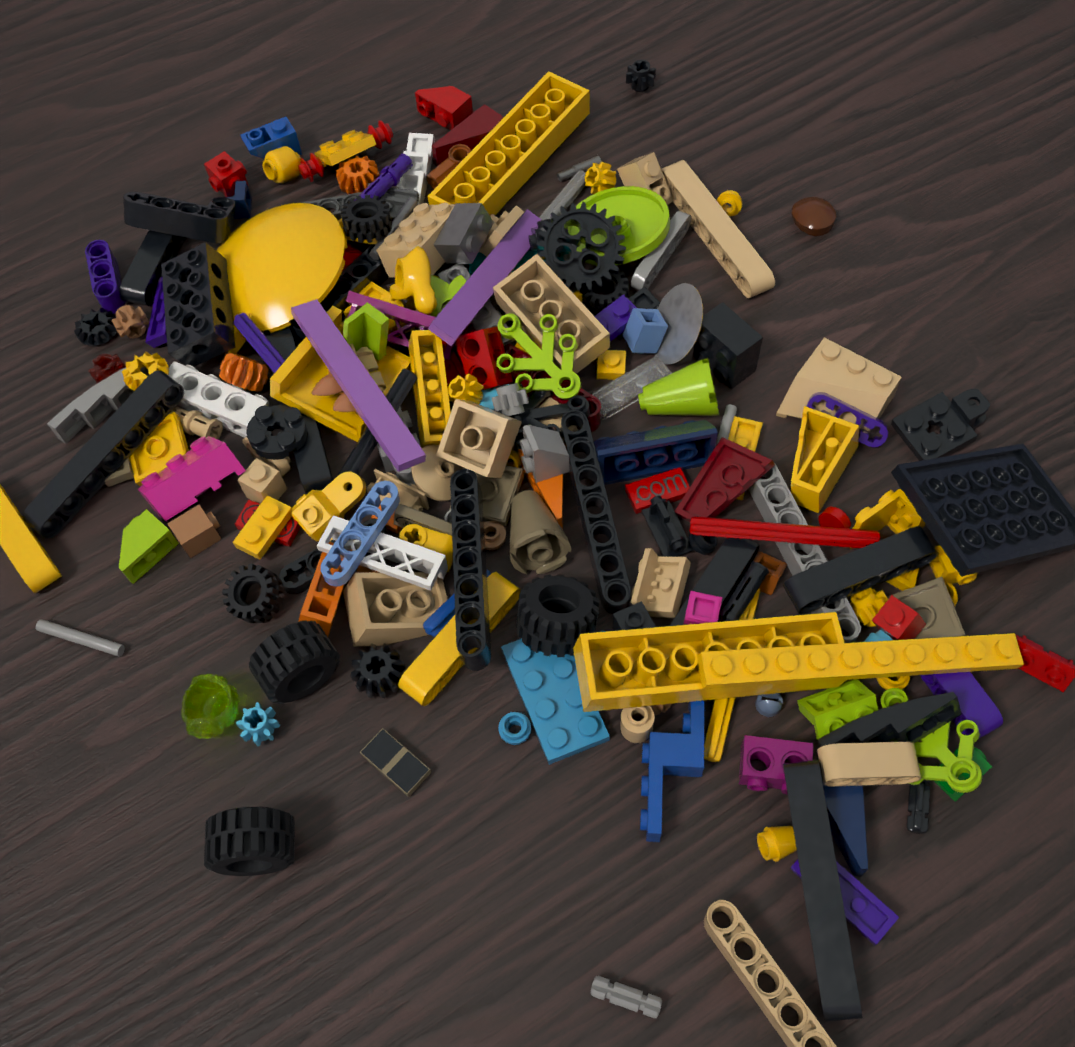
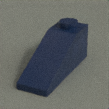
[819,765,868,877]

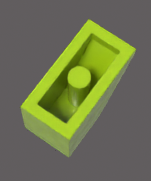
[119,509,179,584]

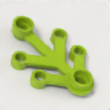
[496,313,581,399]
[880,688,982,793]

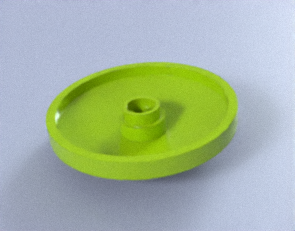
[568,186,670,265]

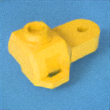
[291,472,366,542]

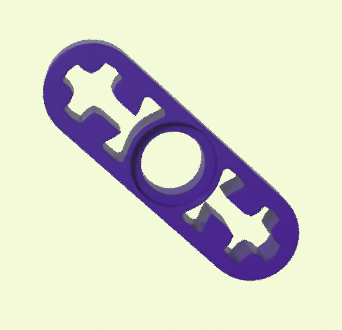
[807,392,888,447]

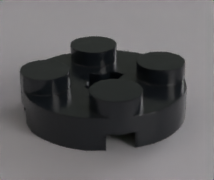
[246,405,307,460]

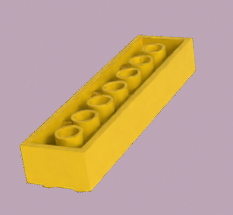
[427,71,590,215]
[573,612,846,712]

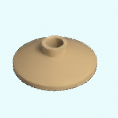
[411,444,464,501]

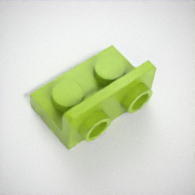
[797,679,878,740]

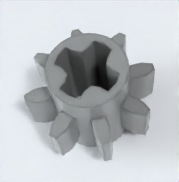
[492,383,529,416]

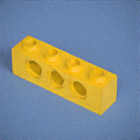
[408,330,451,448]

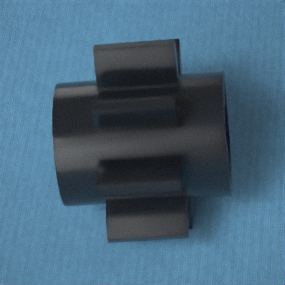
[626,60,656,92]

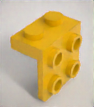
[850,489,925,549]

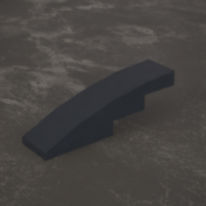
[817,692,962,747]

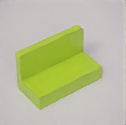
[343,302,389,361]

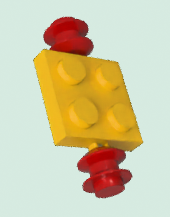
[298,120,393,182]

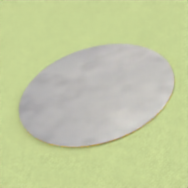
[654,283,703,364]

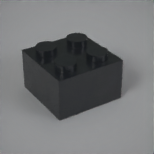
[693,302,763,389]

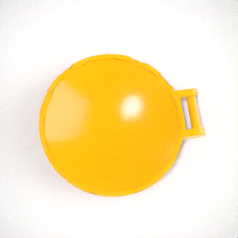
[216,203,347,354]

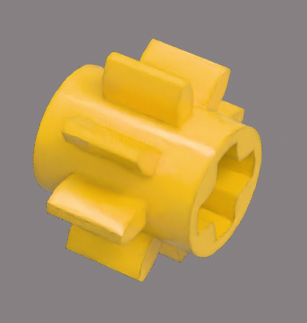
[585,162,617,194]
[448,373,484,405]
[850,588,888,627]

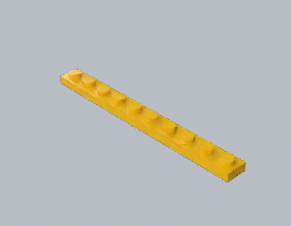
[697,633,1024,689]

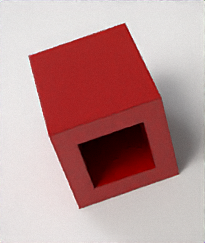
[871,595,926,640]

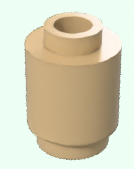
[620,706,655,743]

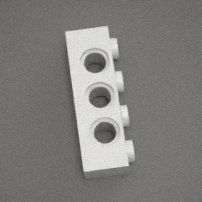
[168,361,270,438]

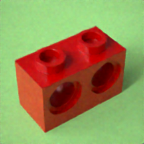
[456,326,513,390]

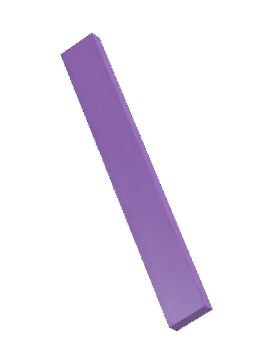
[428,209,541,346]
[291,299,426,472]

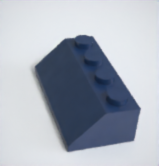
[593,420,718,485]

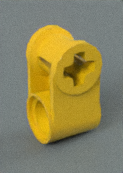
[399,524,453,572]

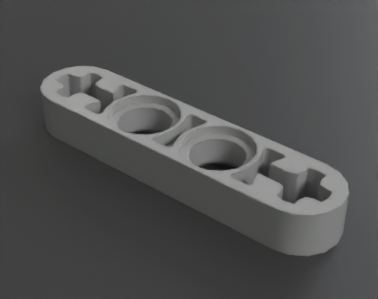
[631,211,692,290]

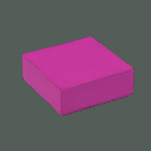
[684,591,722,625]

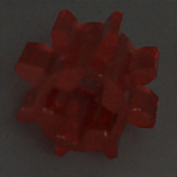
[89,353,126,383]

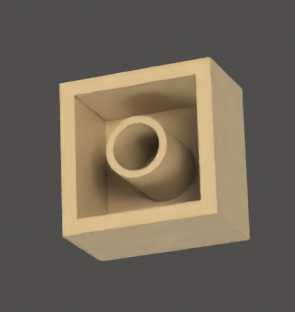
[436,399,521,478]

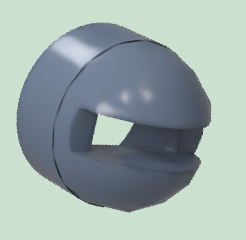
[755,693,783,717]

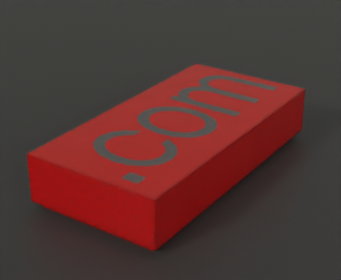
[625,467,690,514]

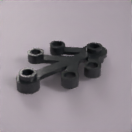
[494,377,590,450]

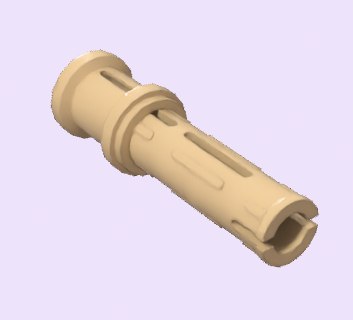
[169,406,223,439]

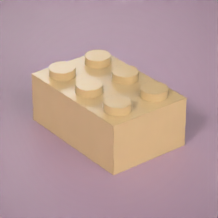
[376,203,455,278]

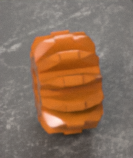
[336,154,380,194]
[219,353,269,392]

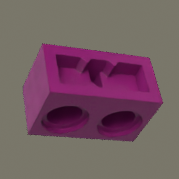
[739,735,813,795]

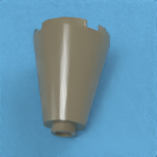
[509,490,571,574]

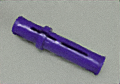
[354,154,413,201]

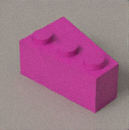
[138,436,246,521]

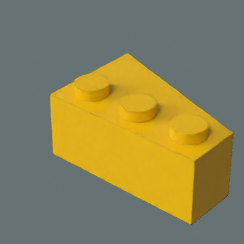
[791,406,859,513]

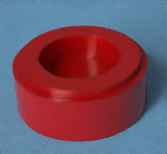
[818,507,851,528]

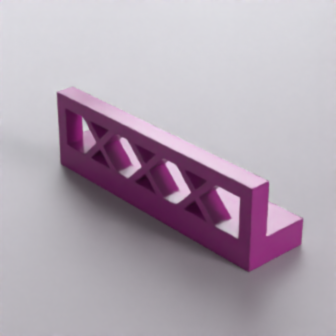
[346,291,456,361]

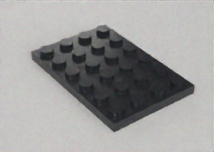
[891,444,1075,577]

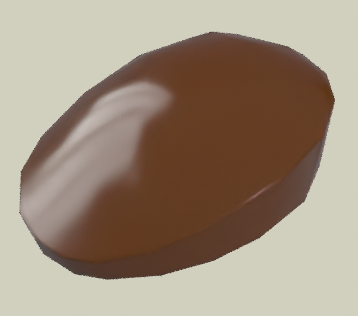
[792,197,836,236]

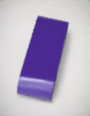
[85,240,126,314]
[920,672,1003,739]

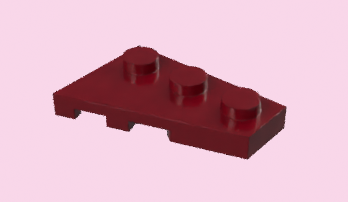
[675,437,775,522]

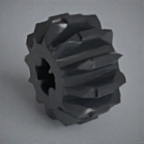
[350,643,406,699]

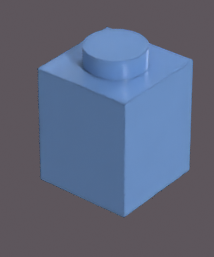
[623,308,668,354]

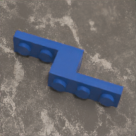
[640,701,704,842]

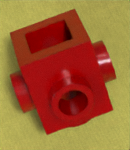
[204,151,249,197]

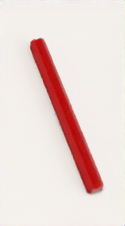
[690,516,880,548]

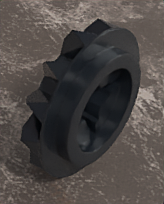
[74,308,117,346]

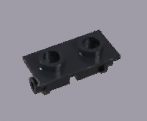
[641,496,693,557]

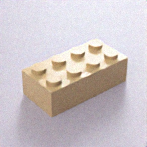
[493,254,610,374]

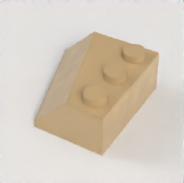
[776,337,902,434]

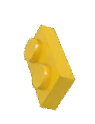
[233,495,292,560]

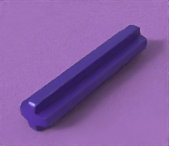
[233,313,285,373]

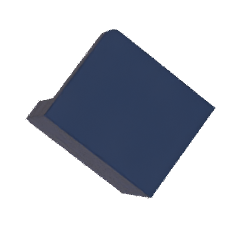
[227,181,252,219]

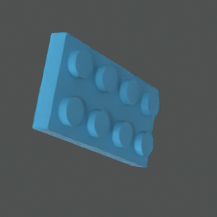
[501,638,610,765]

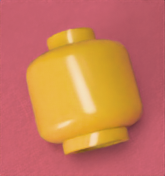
[262,146,301,184]

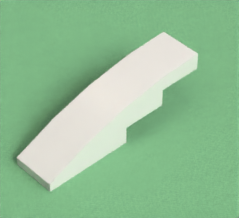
[396,133,435,205]

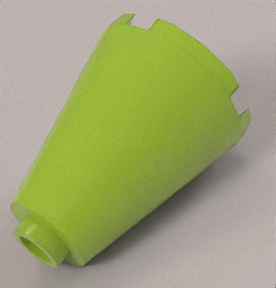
[638,358,719,416]

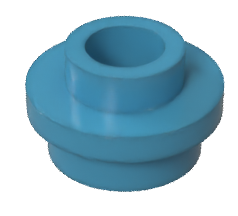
[498,712,531,745]

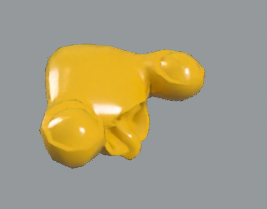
[390,246,437,315]

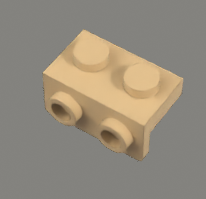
[631,548,691,618]

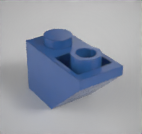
[240,116,302,159]

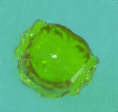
[181,673,240,739]

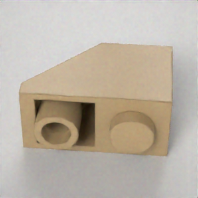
[617,152,674,205]

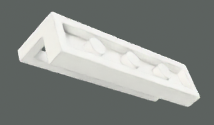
[317,515,448,591]

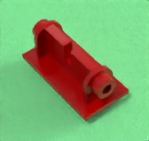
[1015,635,1075,692]

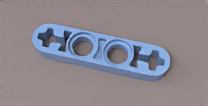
[321,481,400,587]

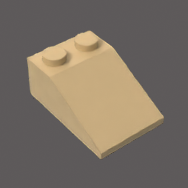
[343,572,448,647]

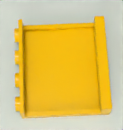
[270,306,412,442]

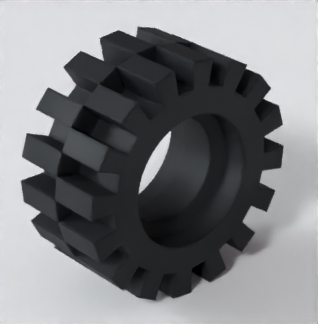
[341,195,392,243]
[580,266,629,316]
[222,564,285,624]

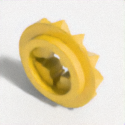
[122,351,169,391]

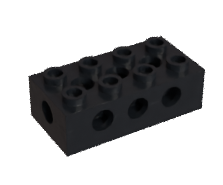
[161,242,236,367]

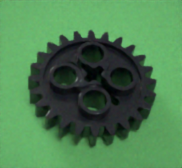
[536,202,626,293]

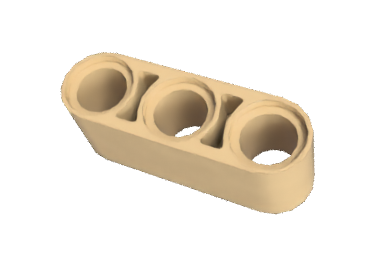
[817,742,921,787]

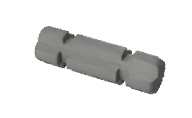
[590,976,662,1018]

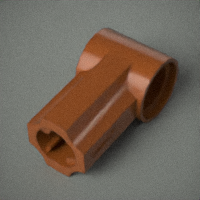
[426,144,471,190]

